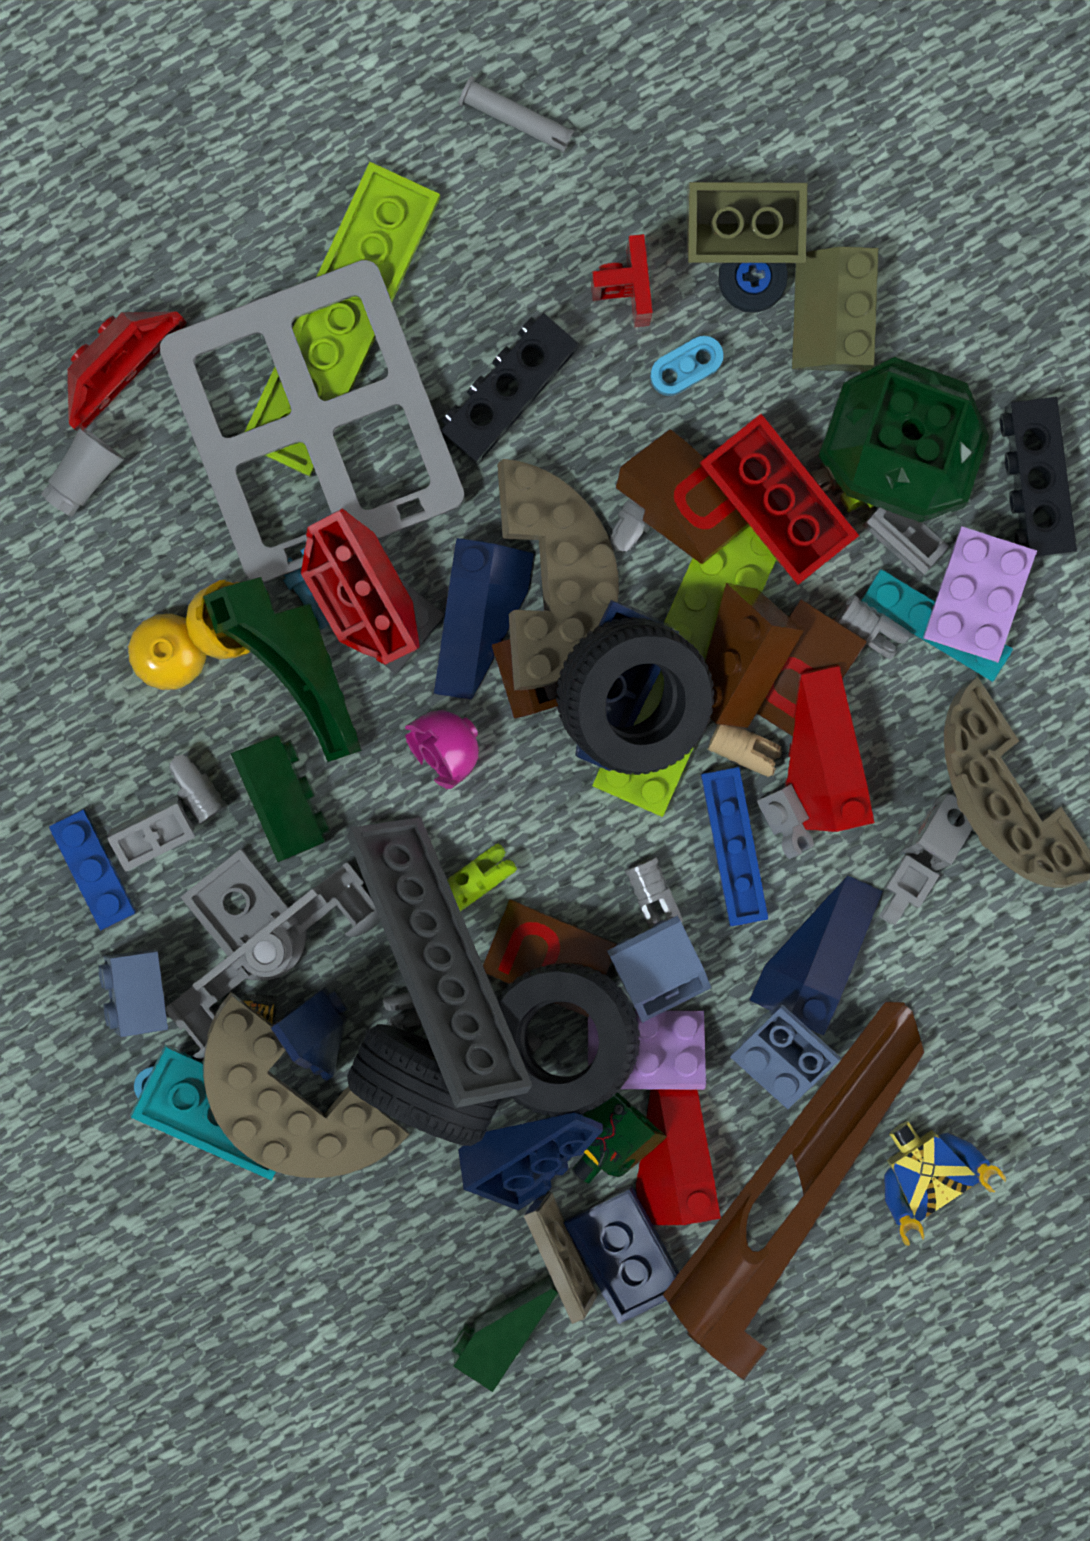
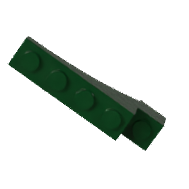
[203,577,362,762]

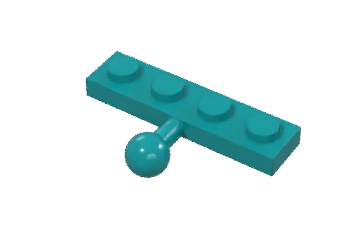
[861,569,1013,682]

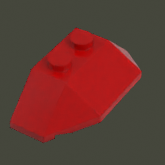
[67,311,187,431]
[301,508,420,665]

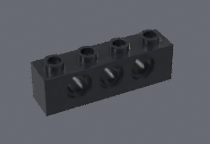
[441,313,579,465]
[999,397,1077,559]

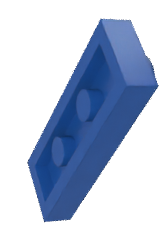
[49,809,137,931]

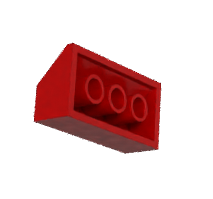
[699,414,859,585]

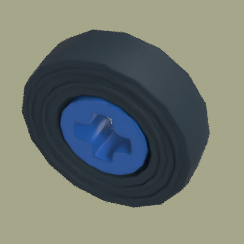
[718,263,788,313]

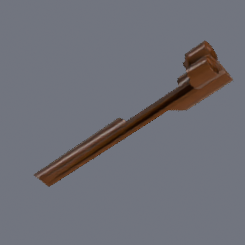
[663,1002,924,1380]

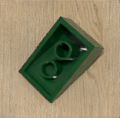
[451,1275,558,1392]

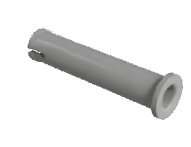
[458,76,575,153]

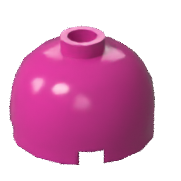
[405,710,479,789]

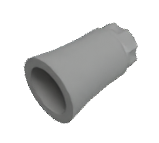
[41,427,125,517]

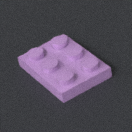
[923,526,1037,663]
[588,1011,706,1090]

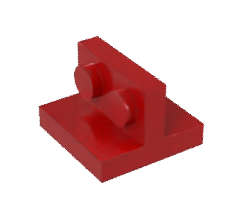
[591,234,653,328]

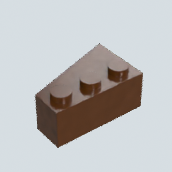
[705,583,804,728]

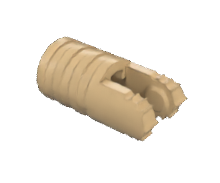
[707,724,782,777]

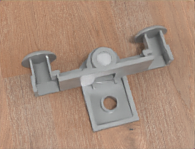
[165,848,381,1059]

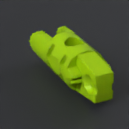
[447,843,517,911]

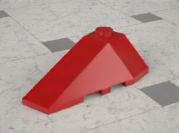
[784,664,875,832]
[636,1089,721,1225]

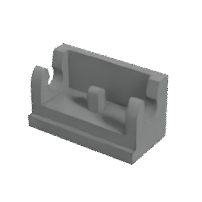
[862,508,949,577]
[107,795,195,872]

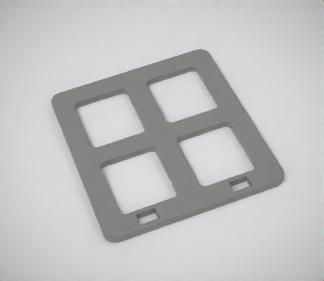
[160,260,464,583]

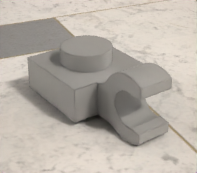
[757,784,814,859]
[878,855,940,925]

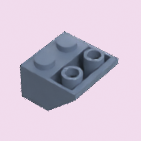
[607,915,711,1023]
[98,950,168,1037]
[730,1005,841,1109]

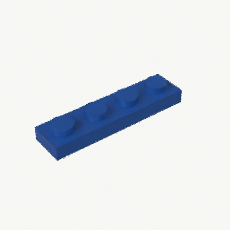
[700,767,768,927]

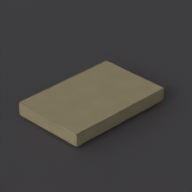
[524,1191,598,1324]

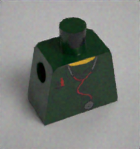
[572,1092,667,1184]

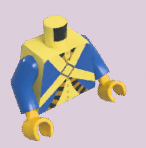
[884,1121,1006,1246]

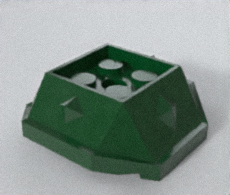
[818,357,989,523]

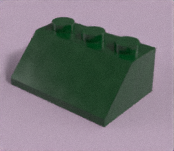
[230,735,331,862]

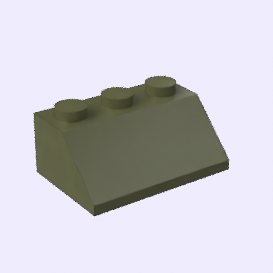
[686,182,808,263]
[792,247,879,372]

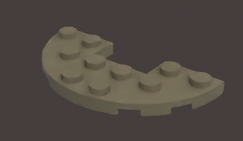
[497,459,619,690]
[944,676,1090,888]
[203,992,410,1178]

